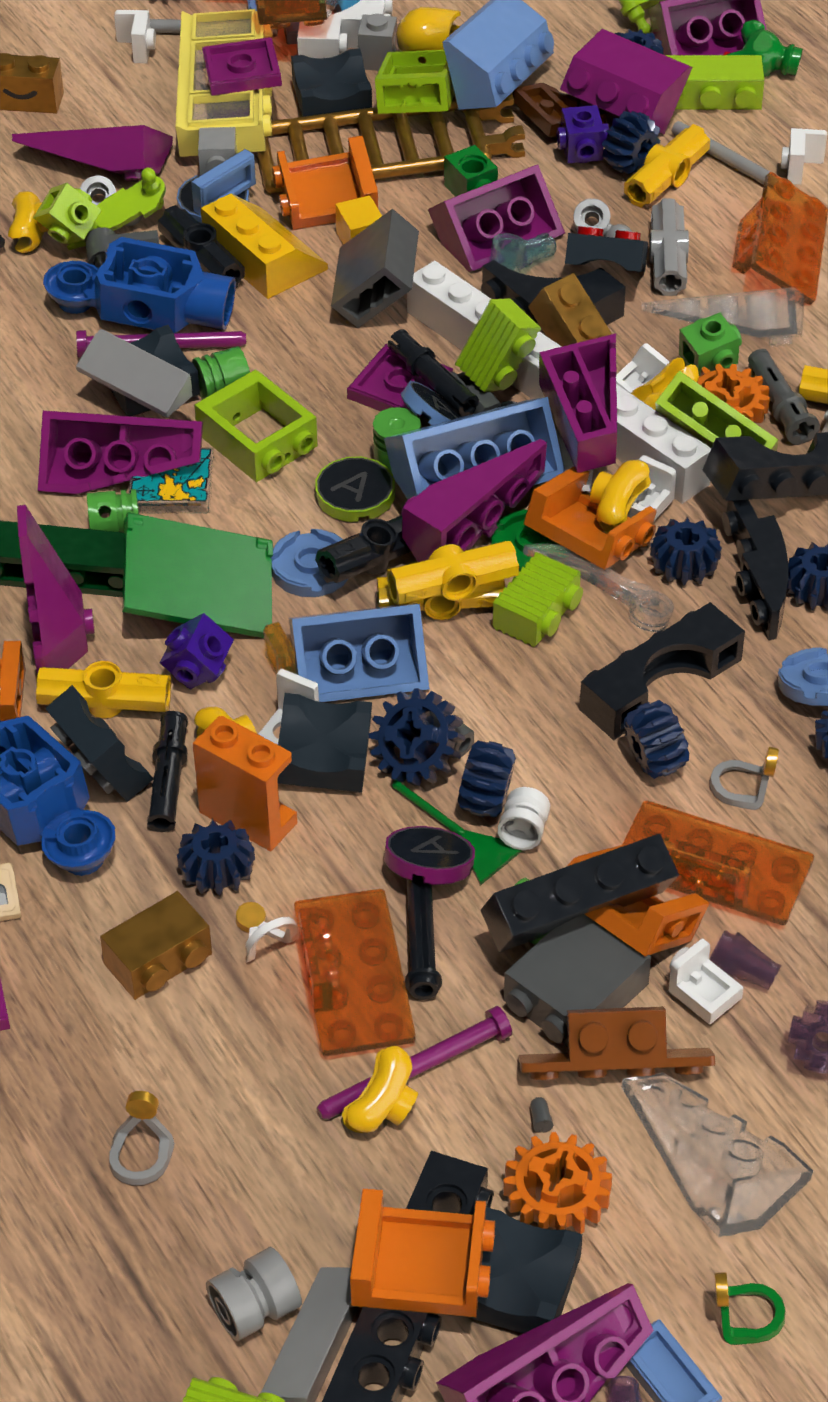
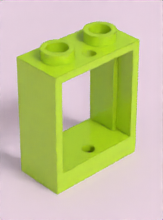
[375,50,455,114]
[194,369,318,483]

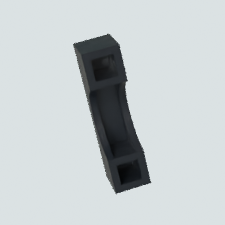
[702,432,828,501]
[579,602,745,740]
[480,833,679,953]

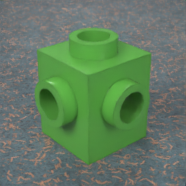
[679,312,742,376]

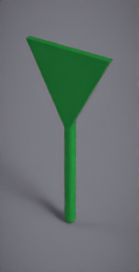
[392,781,523,886]

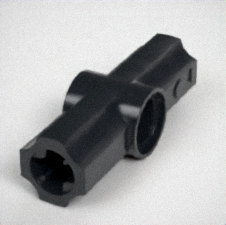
[158,205,245,288]
[315,515,411,583]

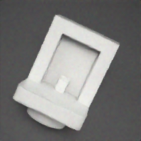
[114,10,156,63]
[781,128,827,185]
[616,343,670,393]
[627,455,676,521]
[668,938,744,1025]

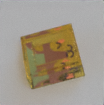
[263,622,296,674]

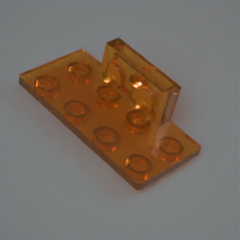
[732,172,828,305]
[622,801,814,925]
[294,889,416,1056]

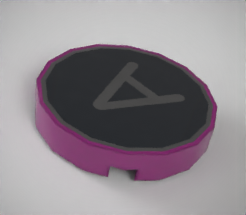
[384,826,475,885]

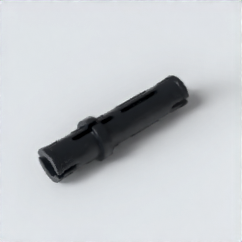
[387,329,479,417]
[147,711,188,832]

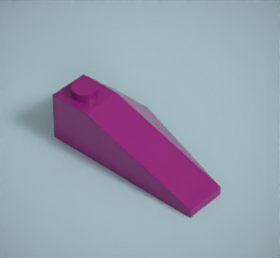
[12,125,173,182]
[38,410,203,494]
[401,439,547,562]
[17,505,95,675]
[436,1283,654,1402]

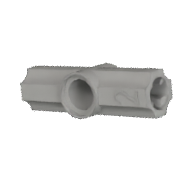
[649,198,689,296]

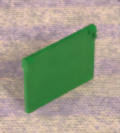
[122,512,273,639]

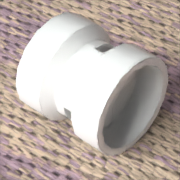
[498,787,550,850]

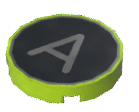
[315,456,395,522]

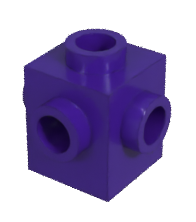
[556,105,609,163]
[160,613,234,690]

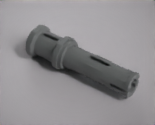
[748,349,820,445]

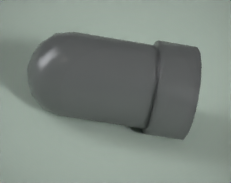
[530,1097,554,1133]

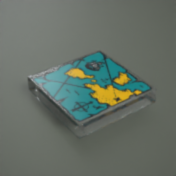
[129,448,214,513]

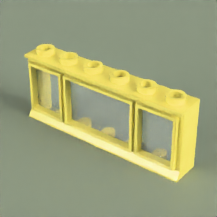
[175,6,273,157]

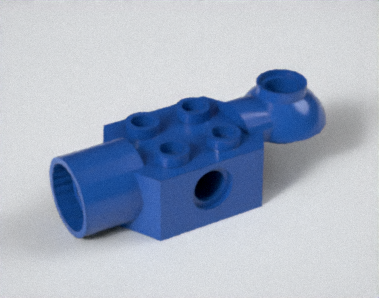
[43,237,236,333]
[0,716,116,876]

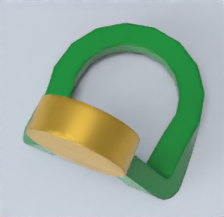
[715,1272,786,1345]

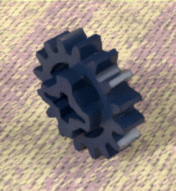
[369,688,465,786]

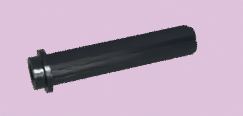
[405,874,442,1000]

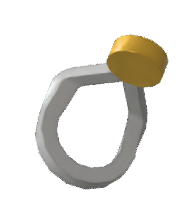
[709,747,779,810]
[109,1091,175,1185]

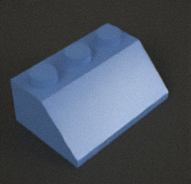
[289,603,430,702]

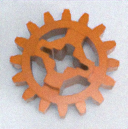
[698,363,770,423]
[503,1132,612,1234]

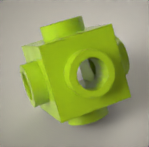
[33,183,101,244]

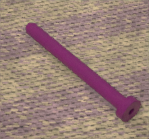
[76,330,246,358]
[317,1006,512,1119]

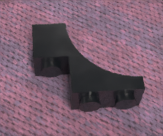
[481,260,626,326]

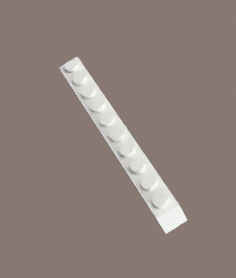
[407,260,711,504]

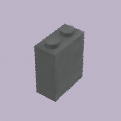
[331,209,419,328]
[504,914,651,1047]

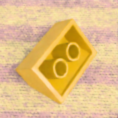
[201,194,328,299]

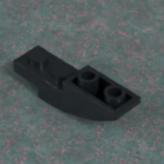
[722,500,788,641]

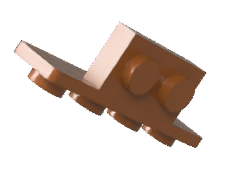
[519,1006,715,1080]

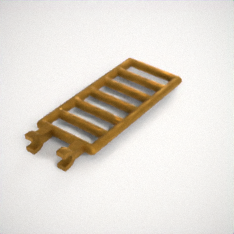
[257,93,525,194]

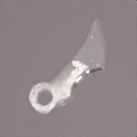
[523,544,674,632]

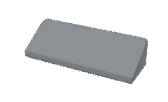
[76,329,193,418]
[261,1267,359,1402]

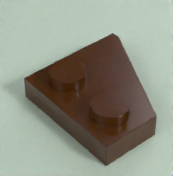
[512,83,608,137]

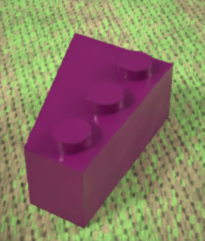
[539,333,617,473]

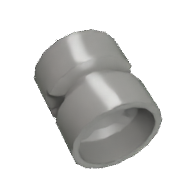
[206,1247,302,1342]

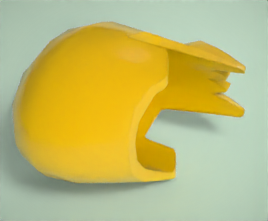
[396,7,461,63]

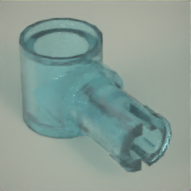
[489,233,557,273]

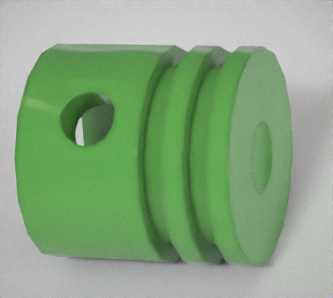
[192,346,250,400]
[373,407,421,473]
[87,489,139,532]

